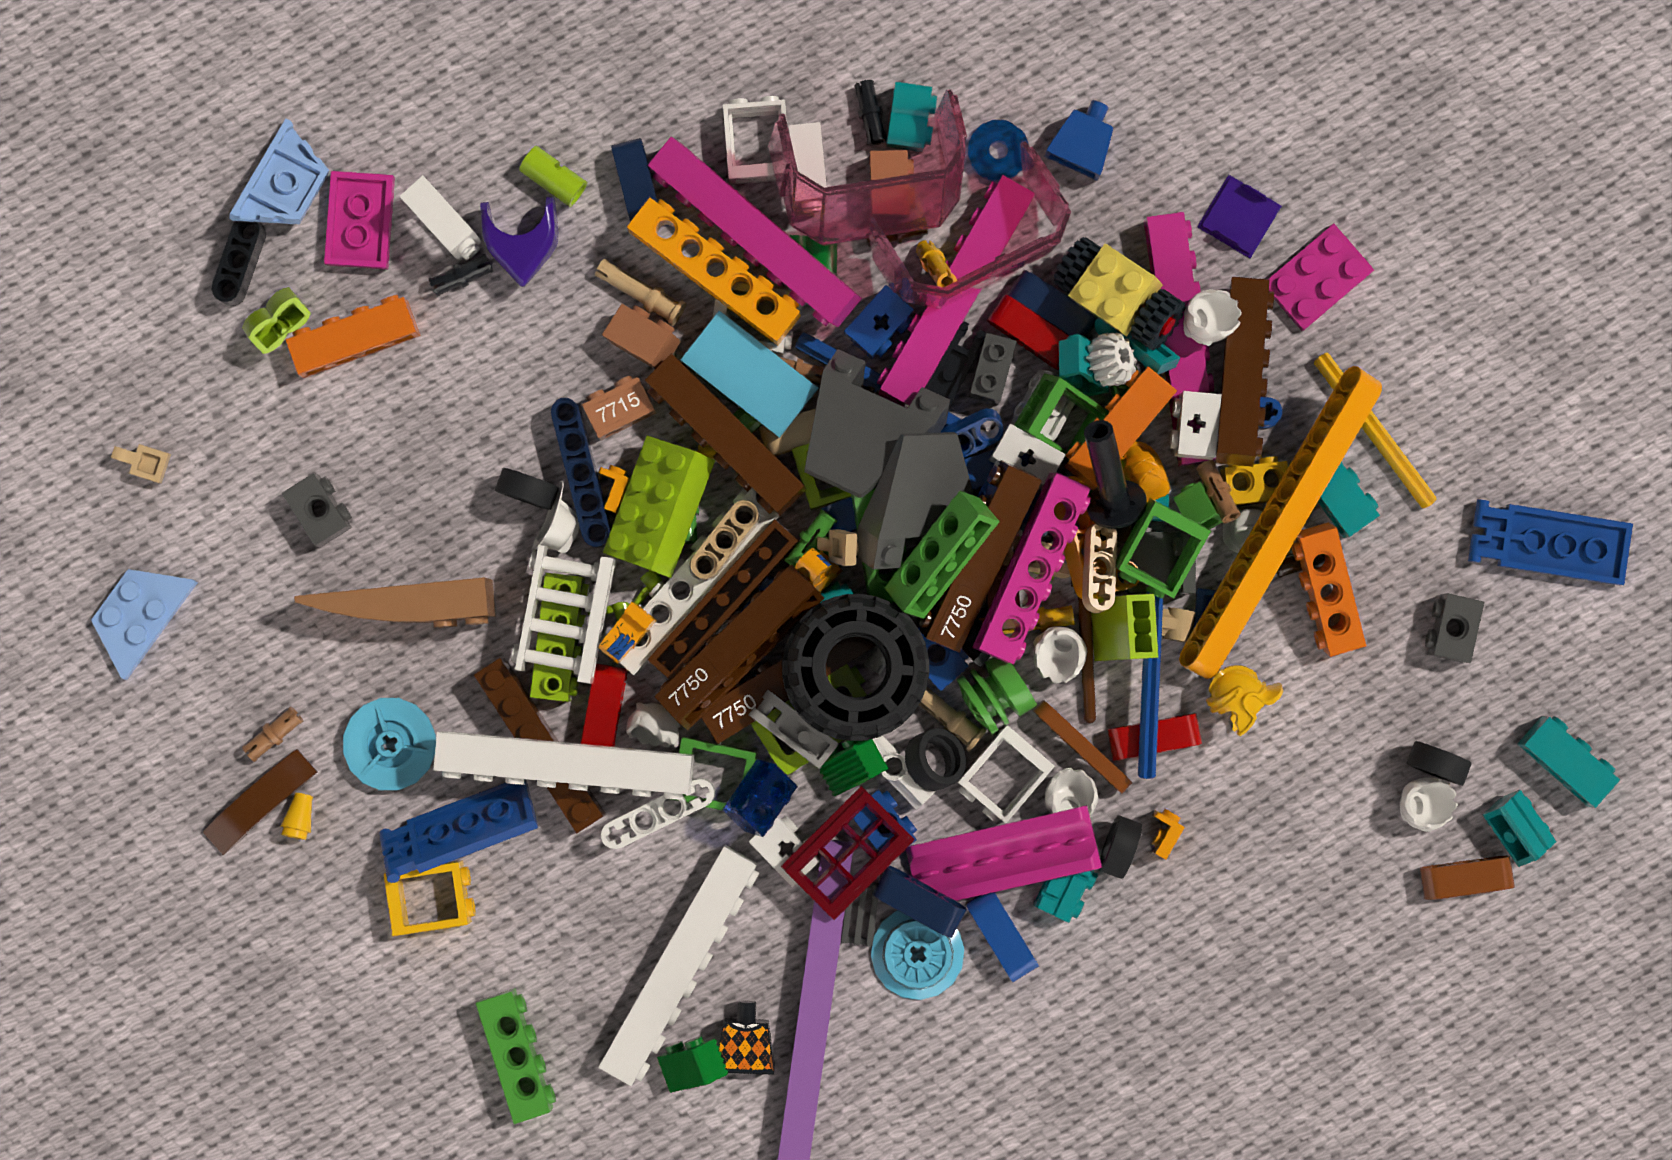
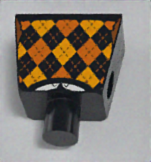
[718,1000,775,1075]

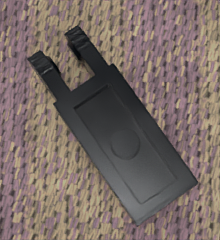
[925,321,986,407]

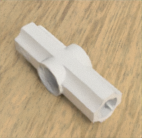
[873,736,936,810]

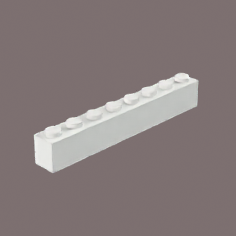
[433,731,694,800]
[598,845,759,1086]

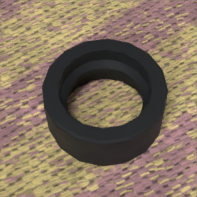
[495,468,559,510]
[905,728,966,791]
[1406,741,1472,786]
[1098,815,1142,879]

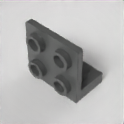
[1127,530,1196,594]

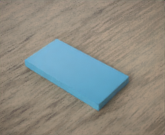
[681,311,818,438]

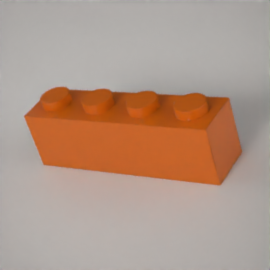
[285,295,421,378]
[1064,366,1177,490]

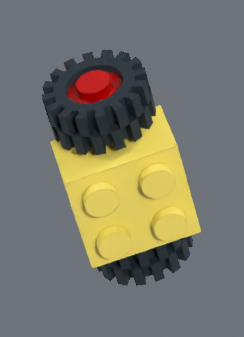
[1053,237,1186,350]

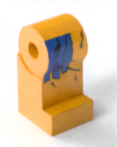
[795,548,843,593]
[598,602,657,664]

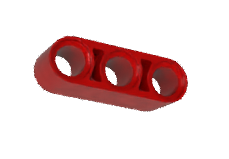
[987,294,1068,371]
[581,663,628,747]
[1107,713,1202,760]

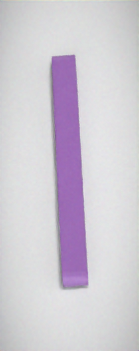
[777,840,853,1160]

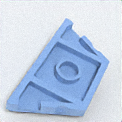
[229,118,329,225]
[91,569,198,680]

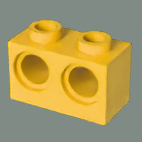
[1220,456,1288,506]

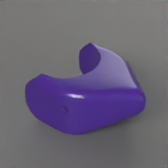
[480,197,559,287]

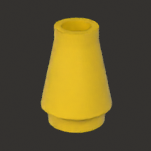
[280,792,313,840]

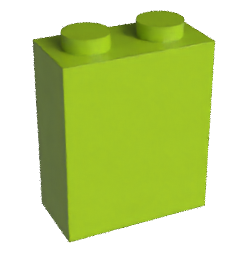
[1091,594,1158,661]

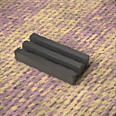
[841,882,878,946]

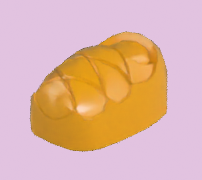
[1121,441,1170,502]

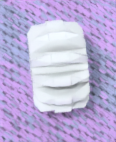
[1086,333,1137,387]

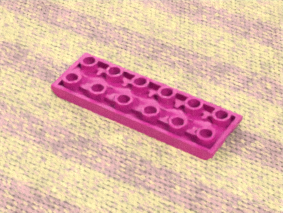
[906,805,1102,901]

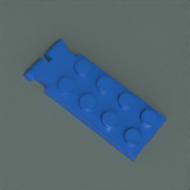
[1468,499,1633,586]
[379,779,538,883]

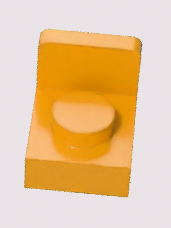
[1151,808,1185,860]

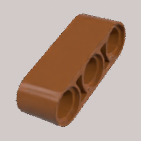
[1420,855,1515,900]

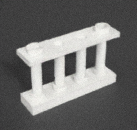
[511,545,616,684]

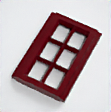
[781,786,915,920]

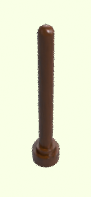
[1071,580,1096,724]

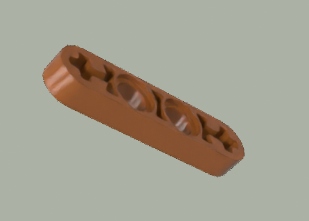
[1033,700,1132,794]

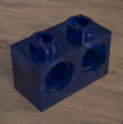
[722,759,798,837]

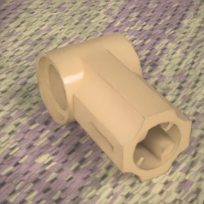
[1162,607,1196,643]

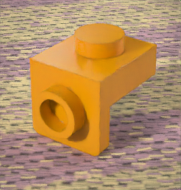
[598,465,630,514]

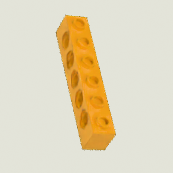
[627,198,801,346]

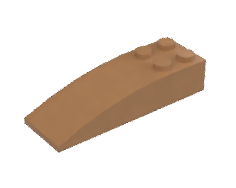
[294,577,496,628]

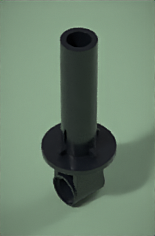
[1084,420,1147,543]

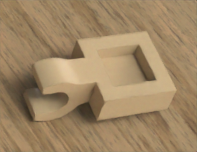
[111,444,171,484]
[817,529,859,566]

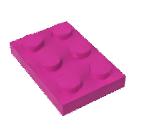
[324,171,395,270]
[1268,223,1374,331]

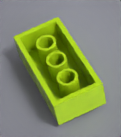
[603,435,715,578]

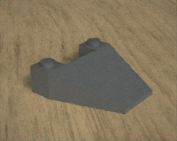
[805,349,950,498]
[856,432,974,569]

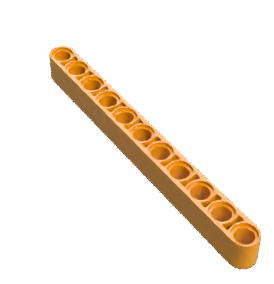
[1179,366,1382,679]

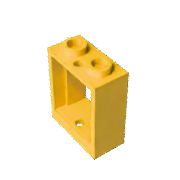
[384,860,476,936]

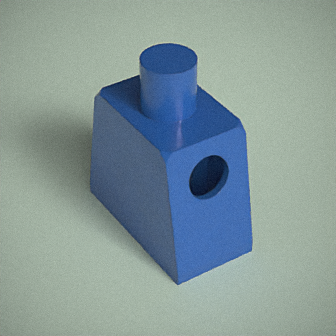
[1044,100,1113,181]

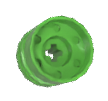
[956,656,1037,735]

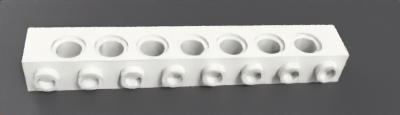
[620,489,780,676]

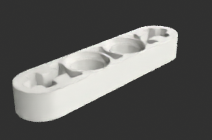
[601,778,716,849]

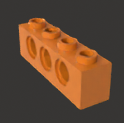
[1291,522,1366,657]

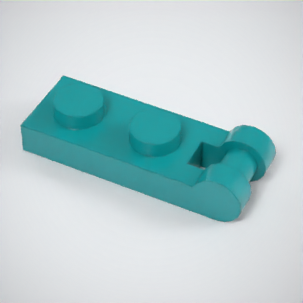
[1095,319,1180,375]

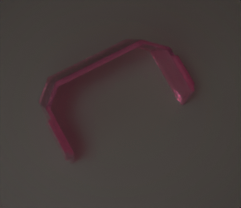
[768,89,967,246]
[868,141,1071,309]

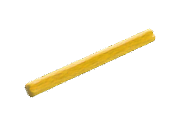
[1314,352,1437,509]

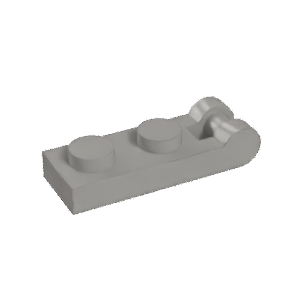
[749,690,839,769]

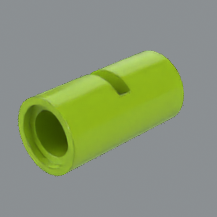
[519,145,588,207]

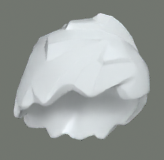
[1183,289,1242,346]
[1033,626,1087,683]
[626,702,680,748]
[1045,768,1099,817]
[1400,777,1458,832]

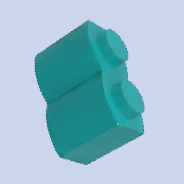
[886,82,937,152]
[1059,335,1109,397]

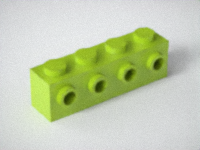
[530,572,590,702]

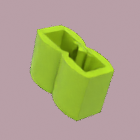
[242,287,311,354]

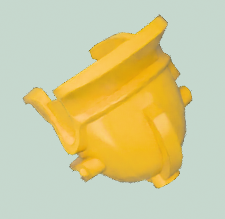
[1206,665,1283,737]

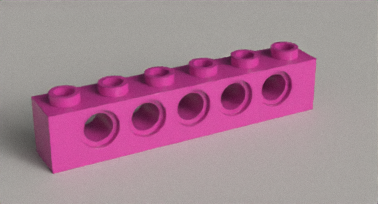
[973,472,1091,664]

